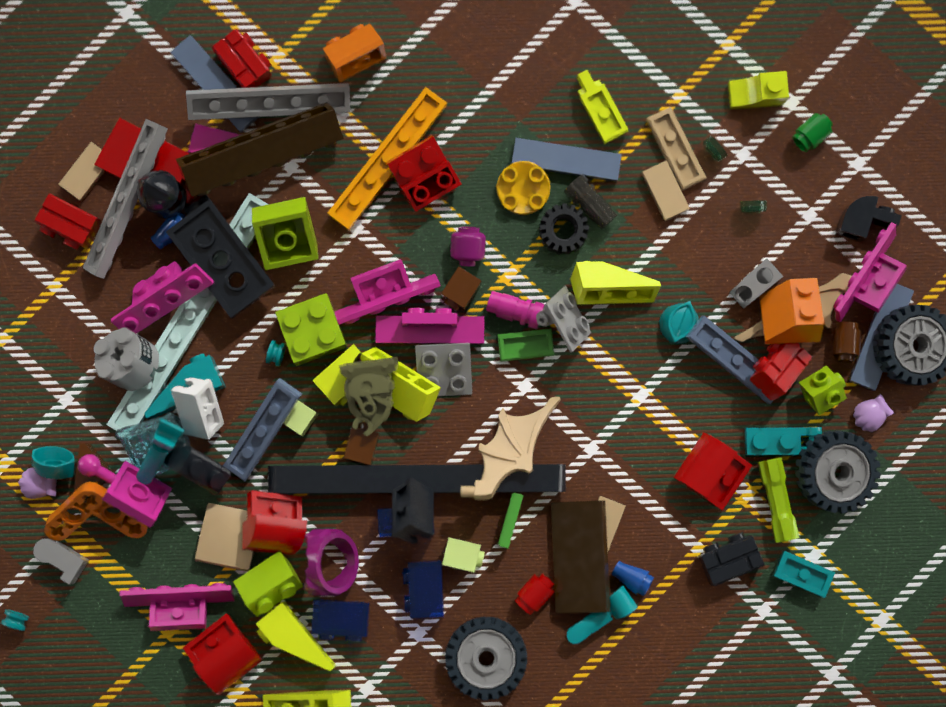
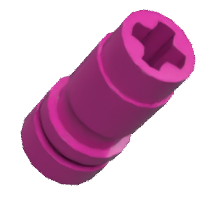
[486,291,545,329]

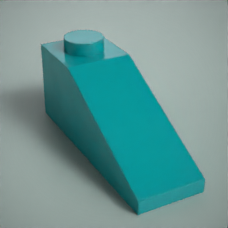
[144,354,226,420]

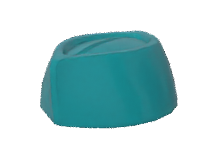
[659,301,699,344]
[32,446,74,479]

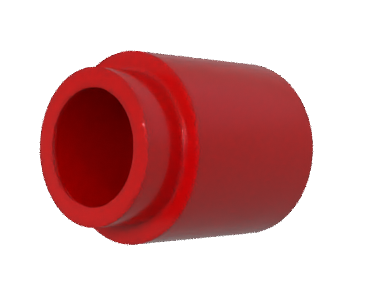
[515,573,555,615]

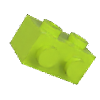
[233,551,303,617]

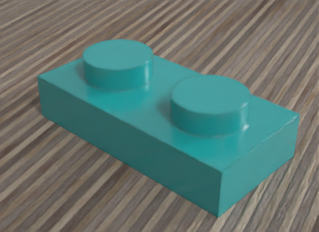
[772,551,835,598]

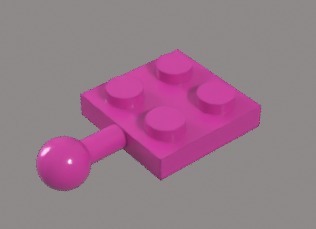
[78,454,172,528]

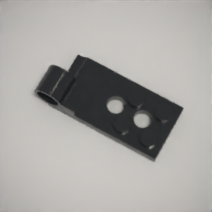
[166,195,276,319]

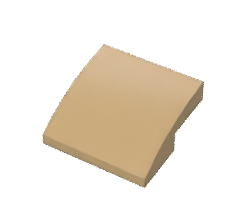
[195,503,254,572]

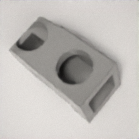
[729,258,783,309]
[33,539,89,584]

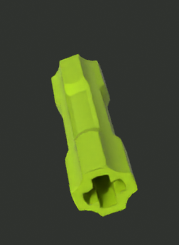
[757,457,800,543]

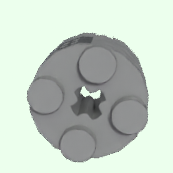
[94,328,159,391]

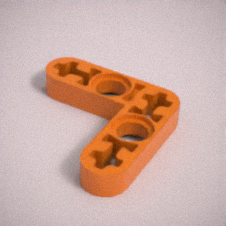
[44,482,148,541]

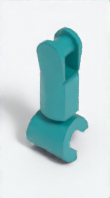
[136,418,185,484]
[567,586,638,644]

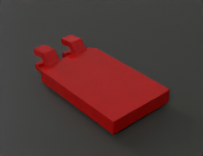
[94,118,195,204]

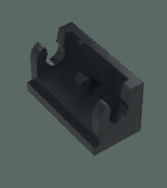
[391,478,434,544]

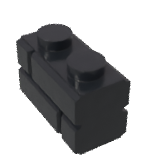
[163,439,231,495]
[698,532,765,587]

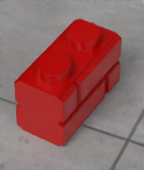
[212,29,272,88]
[34,194,102,250]
[750,343,812,401]

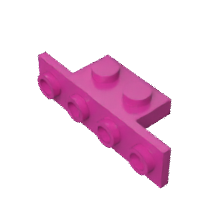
[833,222,907,322]
[335,259,441,324]
[111,261,213,334]
[376,308,484,344]
[120,583,235,631]

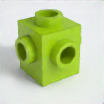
[799,366,847,415]

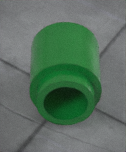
[792,113,833,152]

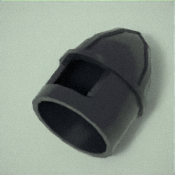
[137,170,187,219]

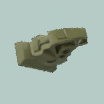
[340,357,398,436]

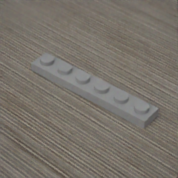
[186,83,350,120]
[83,119,168,279]

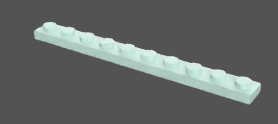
[107,193,269,439]

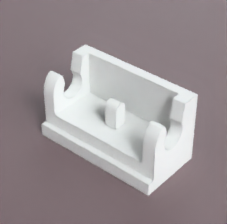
[171,378,224,440]

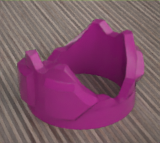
[303,529,359,596]

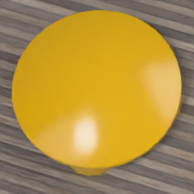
[497,161,550,215]

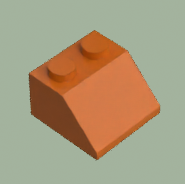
[322,23,386,83]
[759,278,824,344]

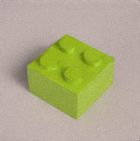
[252,197,318,270]
[275,293,347,366]

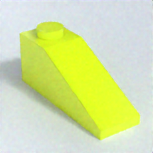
[570,261,661,305]
[360,347,441,422]
[256,601,336,671]
[263,690,351,707]

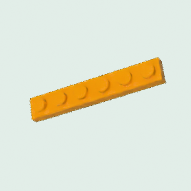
[327,87,447,231]

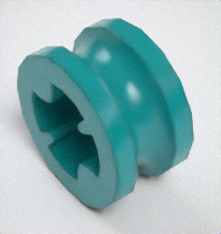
[266,340,286,367]
[1,609,29,631]

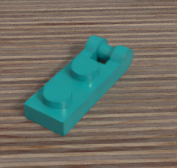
[745,427,822,455]

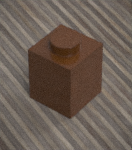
[441,267,482,312]
[344,423,380,465]

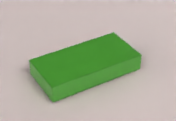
[497,329,554,362]
[498,493,523,549]

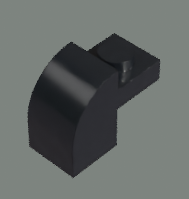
[835,196,902,242]

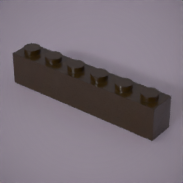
[176,102,344,197]

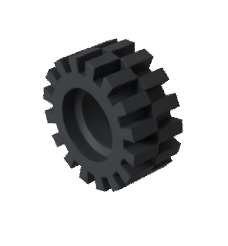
[539,204,589,255]

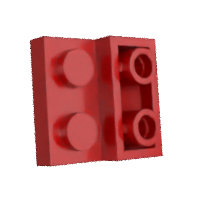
[386,135,462,212]
[673,432,753,511]
[242,490,307,555]
[183,613,263,695]

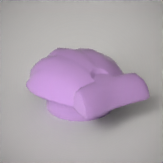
[853,394,894,432]
[18,467,57,499]

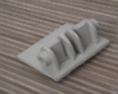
[536,286,591,353]
[415,343,472,396]

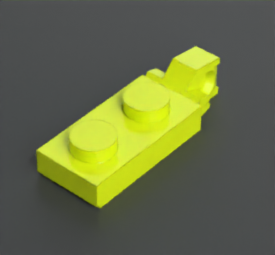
[577,70,629,145]

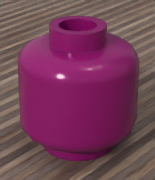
[450,227,486,266]

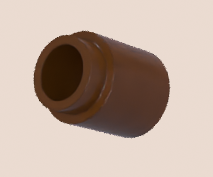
[832,322,861,363]

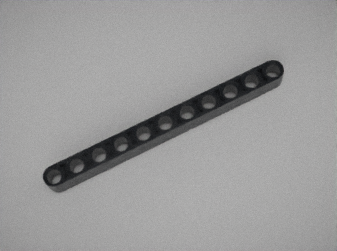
[268,464,566,494]

